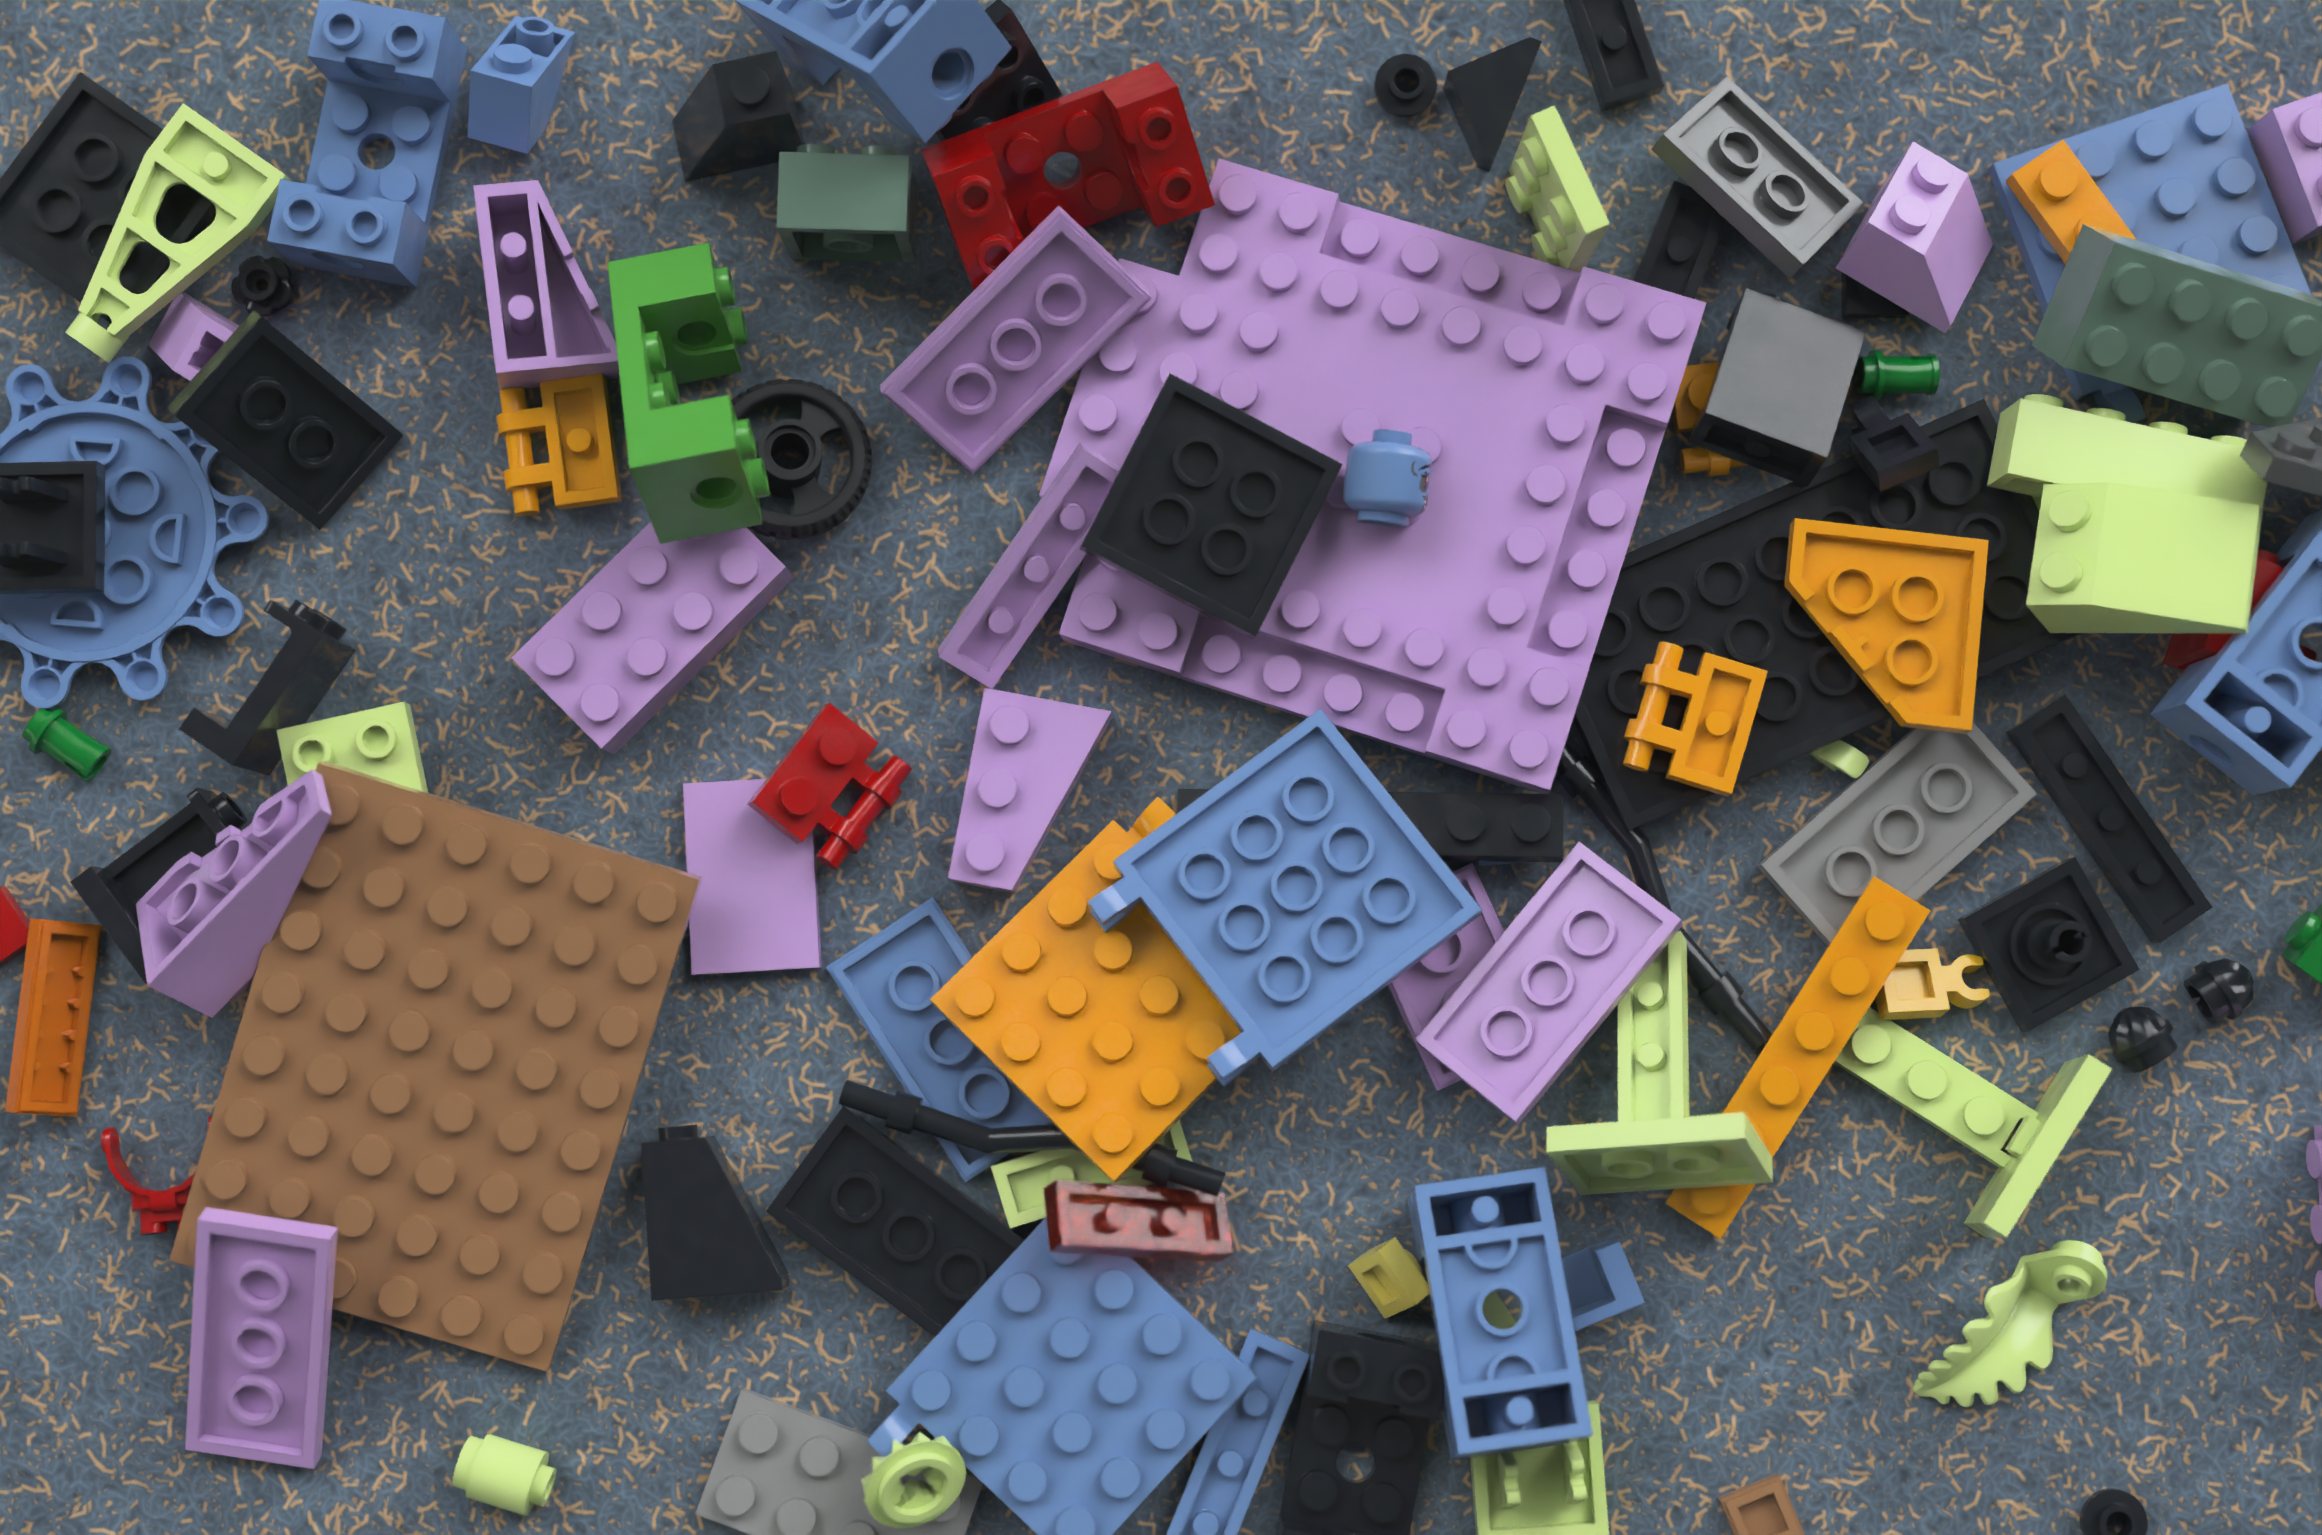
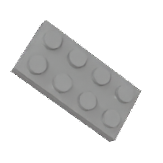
[1757,722,2037,947]
[695,1388,983,1535]

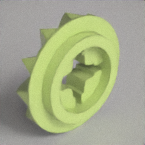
[861,1432,966,1528]

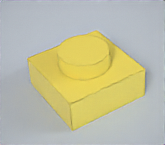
[1348,1237,1430,1319]

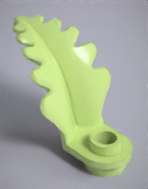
[1913,1240,2108,1407]

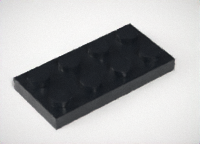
[766,1106,1026,1337]

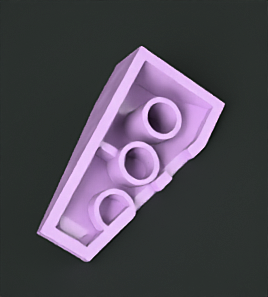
[136,770,331,1018]

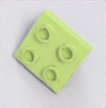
[276,702,428,793]
[1470,1400,1609,1535]

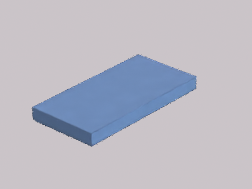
[826,897,1053,1183]

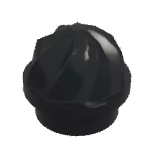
[2184,958,2254,1024]
[2108,1006,2178,1073]

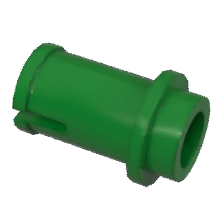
[1854,350,1940,400]
[22,708,112,782]

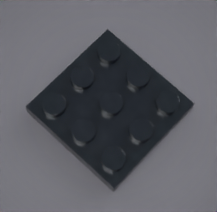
[0,72,216,323]
[1080,373,1343,639]

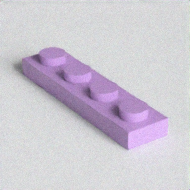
[938,442,1120,689]

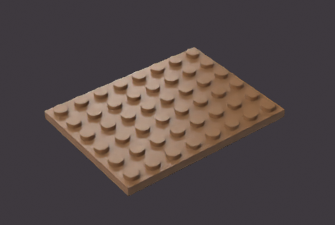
[169,761,702,1372]

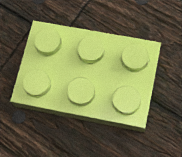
[1505,105,1610,273]

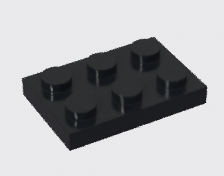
[167,310,404,530]

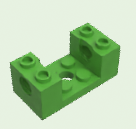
[607,243,770,544]

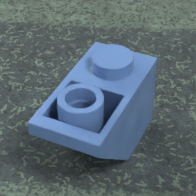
[467,16,575,154]

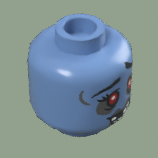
[1343,429,1432,527]

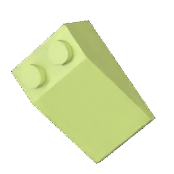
[2026,482,2263,634]

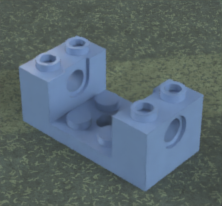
[267,0,467,288]
[735,0,1012,143]
[2150,510,2322,795]
[1408,1167,1593,1461]

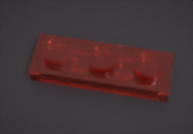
[1043,1180,1233,1262]

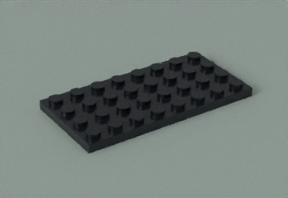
[1573,399,2083,833]

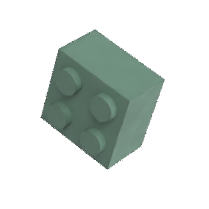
[776,144,919,263]

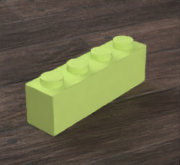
[1987,394,2267,510]

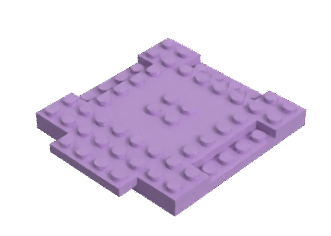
[1039,159,1706,794]

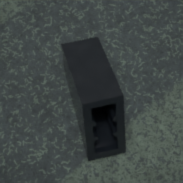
[672,51,805,182]
[641,1125,789,1301]

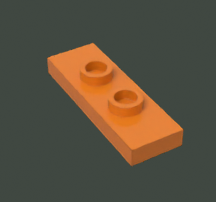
[5,918,101,1117]

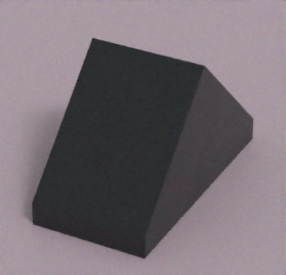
[1443,37,1542,172]

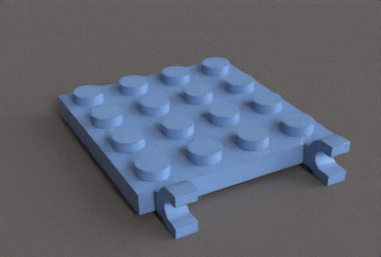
[1988,83,2312,423]
[1088,709,1482,1087]
[867,1196,1257,1535]

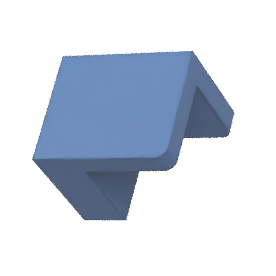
[1562,1238,1645,1331]

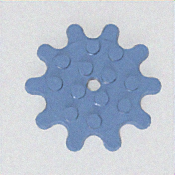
[0,356,270,709]

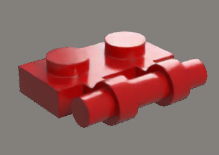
[747,702,912,870]

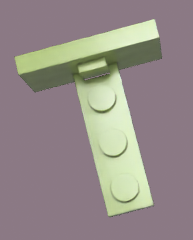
[1546,931,1773,1195]
[1834,1007,2112,1238]

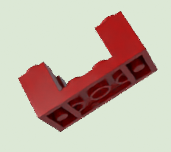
[920,62,1215,290]

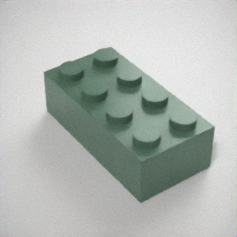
[2032,224,2322,428]

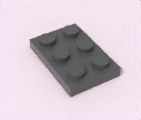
[1651,76,1865,279]

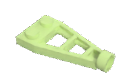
[65,103,291,363]

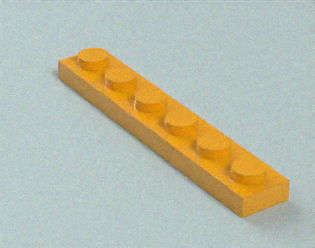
[1665,876,1931,1239]

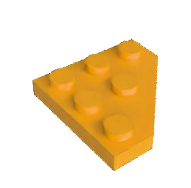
[1784,518,1989,734]

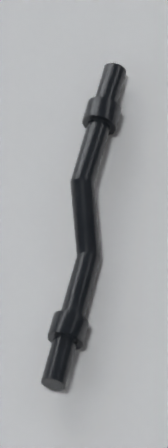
[1556,741,1772,1050]
[839,1080,1226,1197]

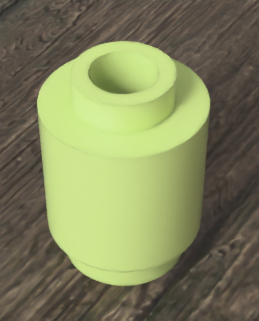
[452,1434,556,1516]

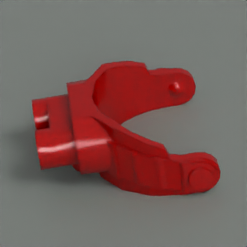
[101,1115,212,1235]

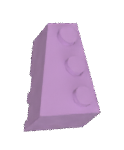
[473,180,620,390]
[948,688,1113,893]

